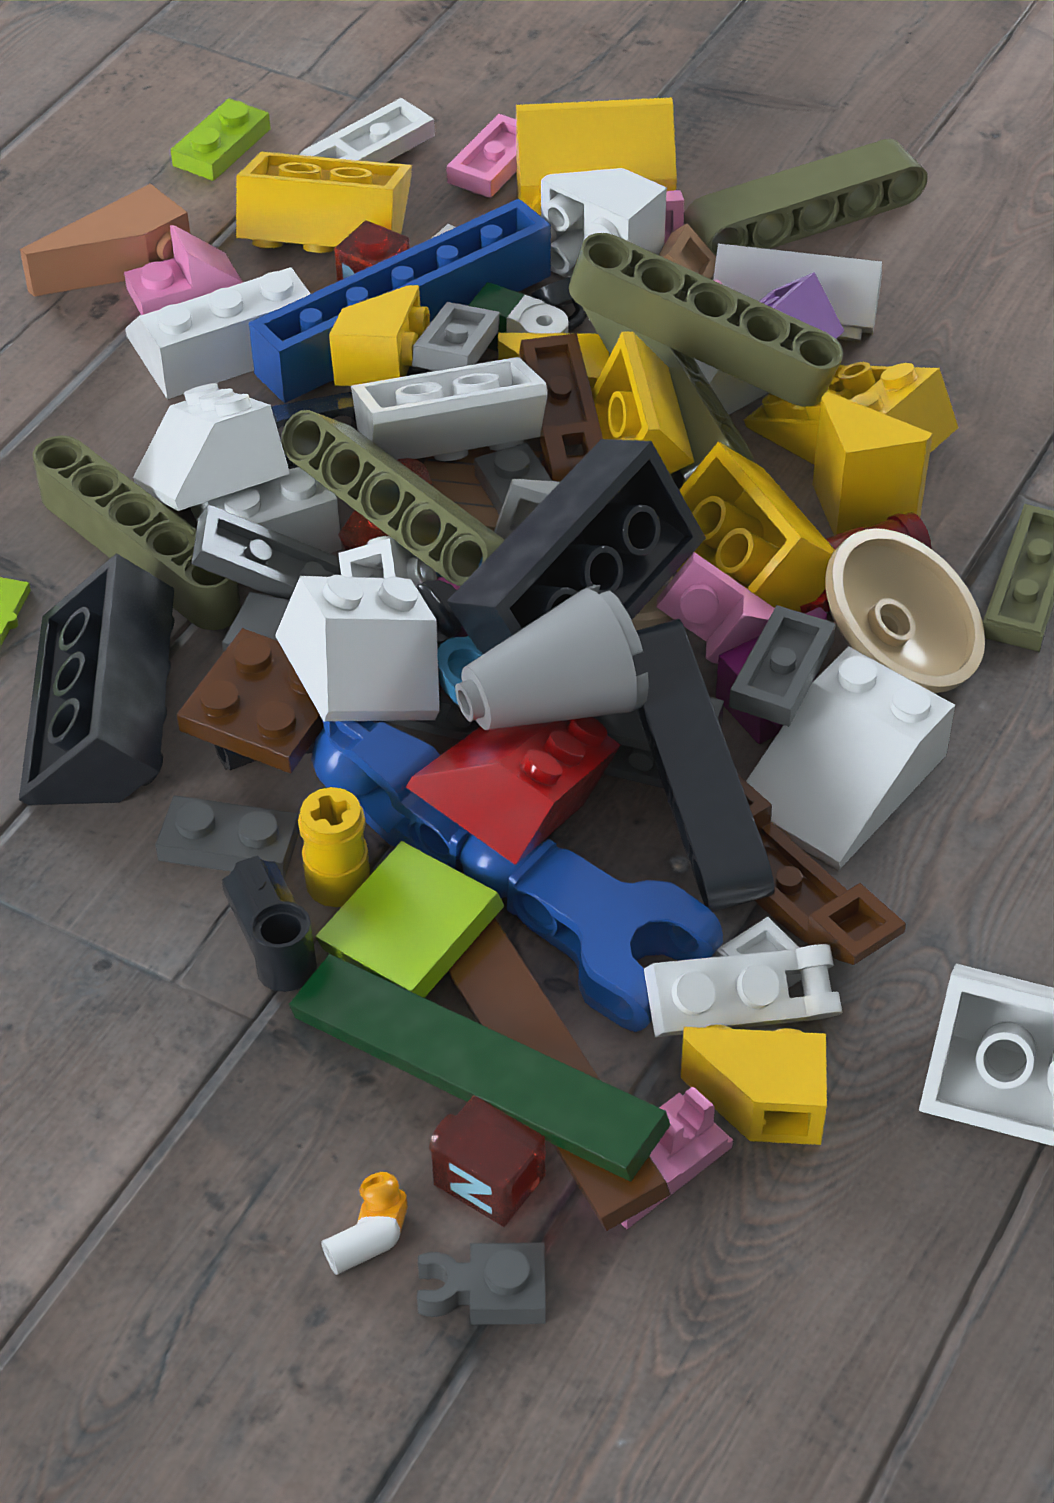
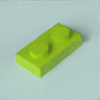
[170,98,271,181]

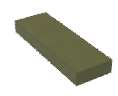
[983,504,1054,652]

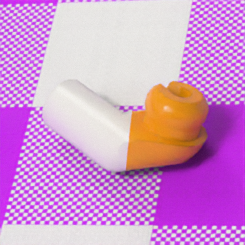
[321,1172,408,1275]

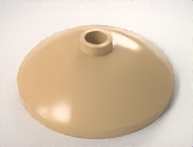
[826,528,985,693]

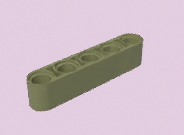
[684,139,928,256]
[568,233,843,407]
[582,306,754,481]
[281,410,504,587]
[33,435,241,630]

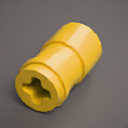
[298,787,370,907]

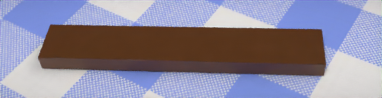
[447,917,671,1231]

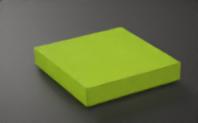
[315,841,504,998]

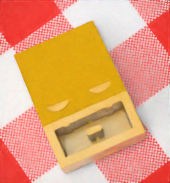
[744,362,959,465]

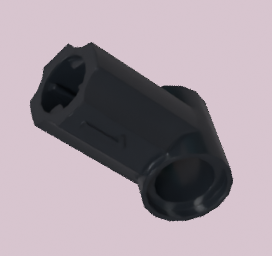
[222,855,317,992]

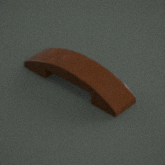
[738,775,906,965]

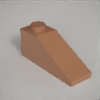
[20,184,190,296]

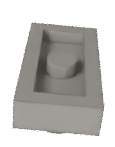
[412,302,500,372]

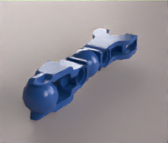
[311,719,723,1032]

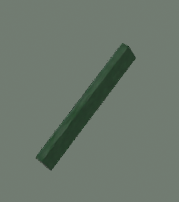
[288,954,671,1182]

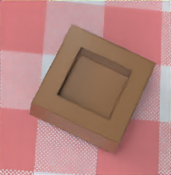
[659,223,716,279]

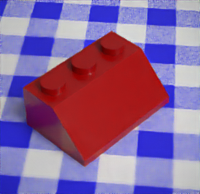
[406,717,621,865]

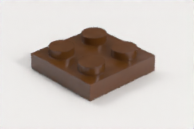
[176,628,324,774]

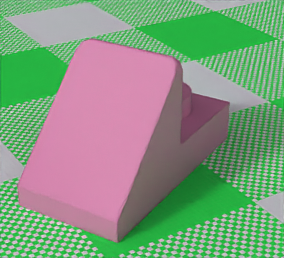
[124,225,243,315]
[656,552,775,664]

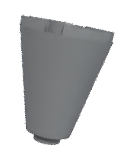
[455,585,649,730]

